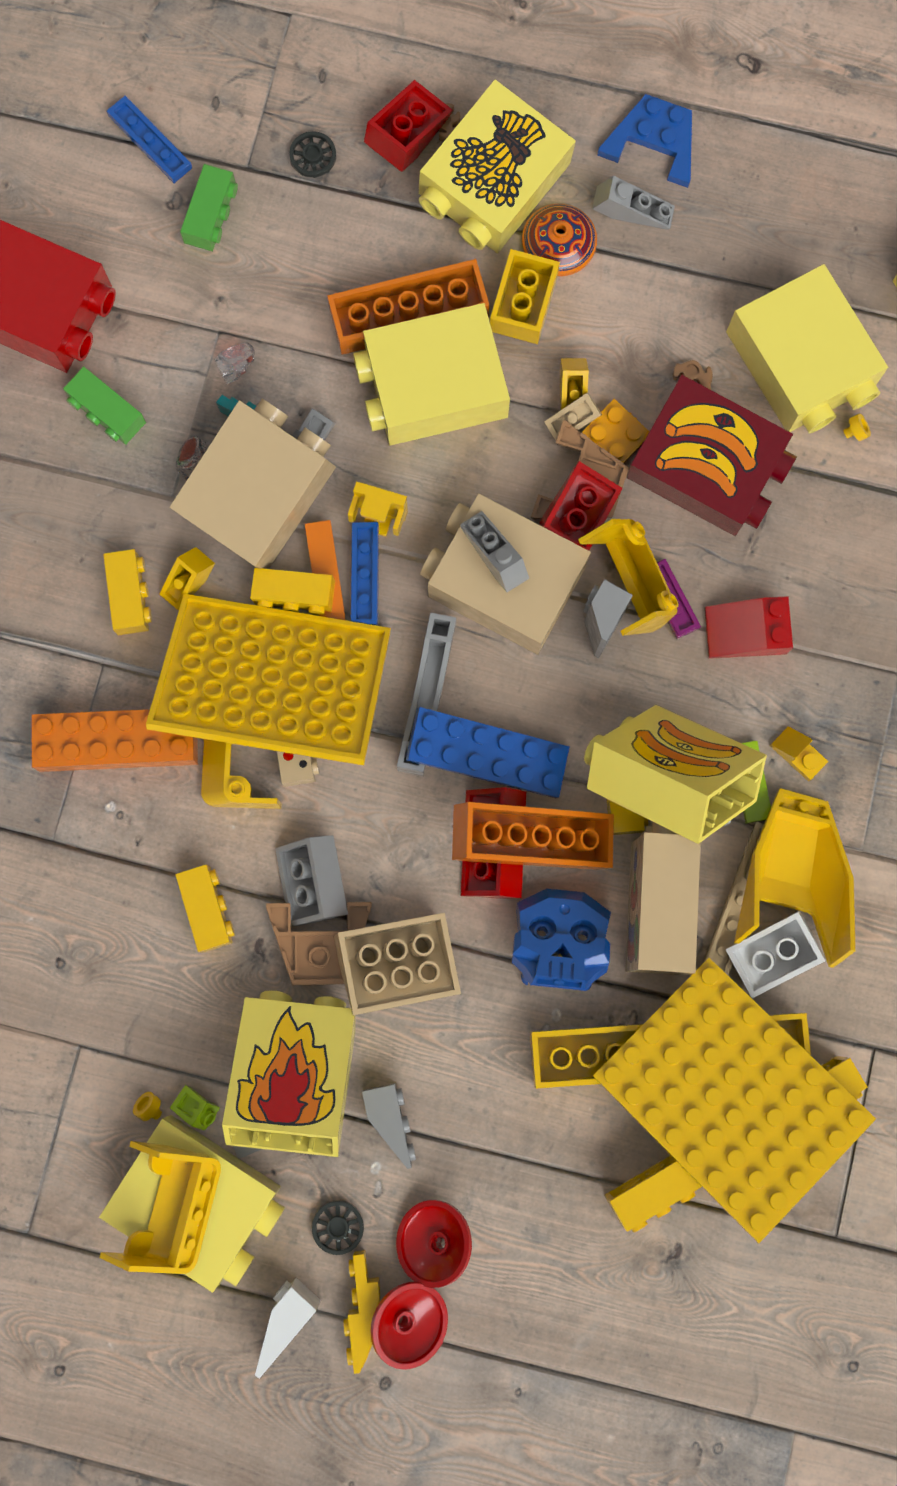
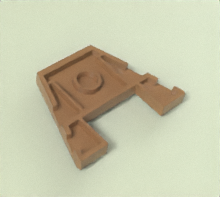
[531,420,629,519]
[266,902,372,985]

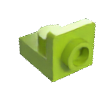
[170,1085,220,1130]

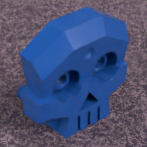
[512,888,611,991]

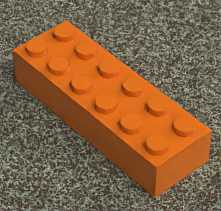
[327,259,490,355]
[32,709,198,772]
[452,802,614,870]

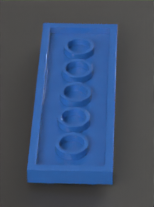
[406,707,570,799]

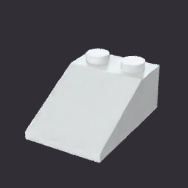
[726,911,826,998]
[255,1278,321,1379]

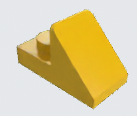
[770,726,829,782]

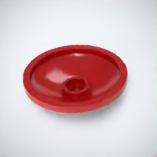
[396,1200,472,1288]
[370,1282,448,1370]

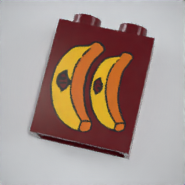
[627,375,797,537]

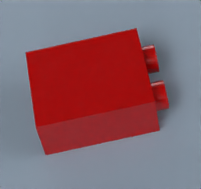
[0,220,116,373]

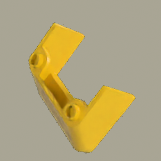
[578,519,678,636]
[201,739,282,809]
[99,1141,221,1274]

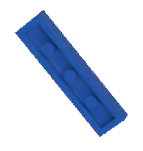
[107,96,192,184]
[351,522,379,626]

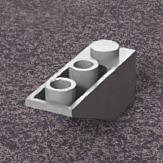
[592,175,675,230]
[460,511,529,592]
[362,1083,416,1169]

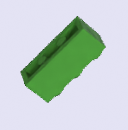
[180,164,238,252]
[63,366,146,445]

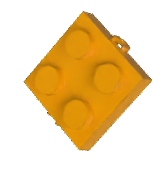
[582,399,650,463]

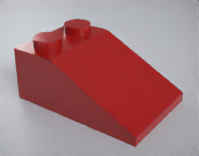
[364,80,453,172]
[539,461,623,551]
[705,596,793,659]

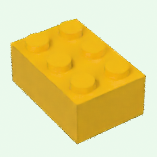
[490,249,560,344]

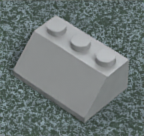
[583,579,633,658]
[275,835,348,927]

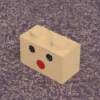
[277,751,319,787]

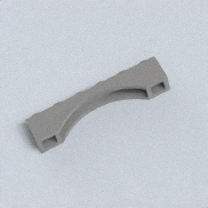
[397,612,457,777]

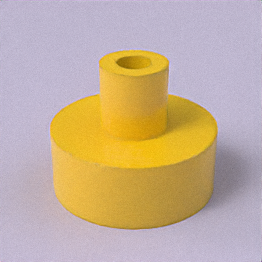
[843,413,871,441]
[133,1092,162,1121]

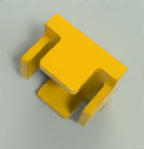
[348,481,408,536]

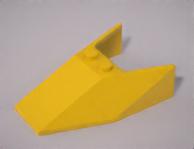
[734,788,856,968]

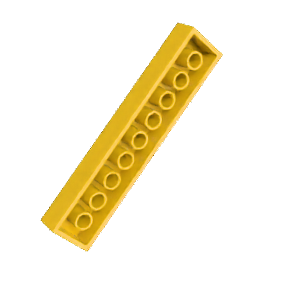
[530,1013,811,1089]
[604,1056,868,1232]

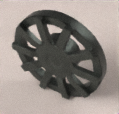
[289,131,336,178]
[312,1201,364,1255]

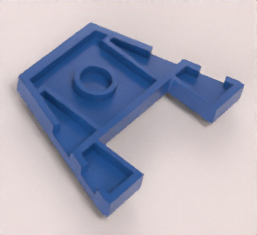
[597,94,692,188]

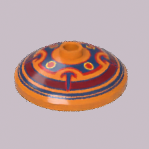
[522,204,597,276]

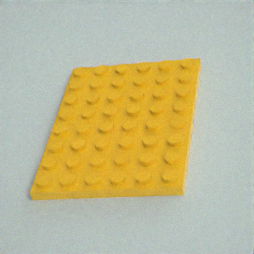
[146,594,391,766]
[593,958,876,1243]

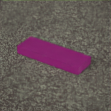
[657,559,701,639]

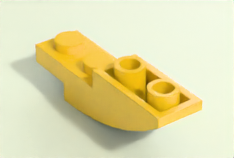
[343,1250,380,1374]

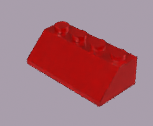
[460,787,527,899]

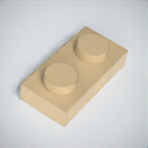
[544,393,602,440]

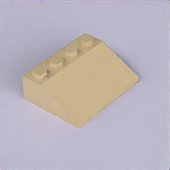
[334,913,461,1016]

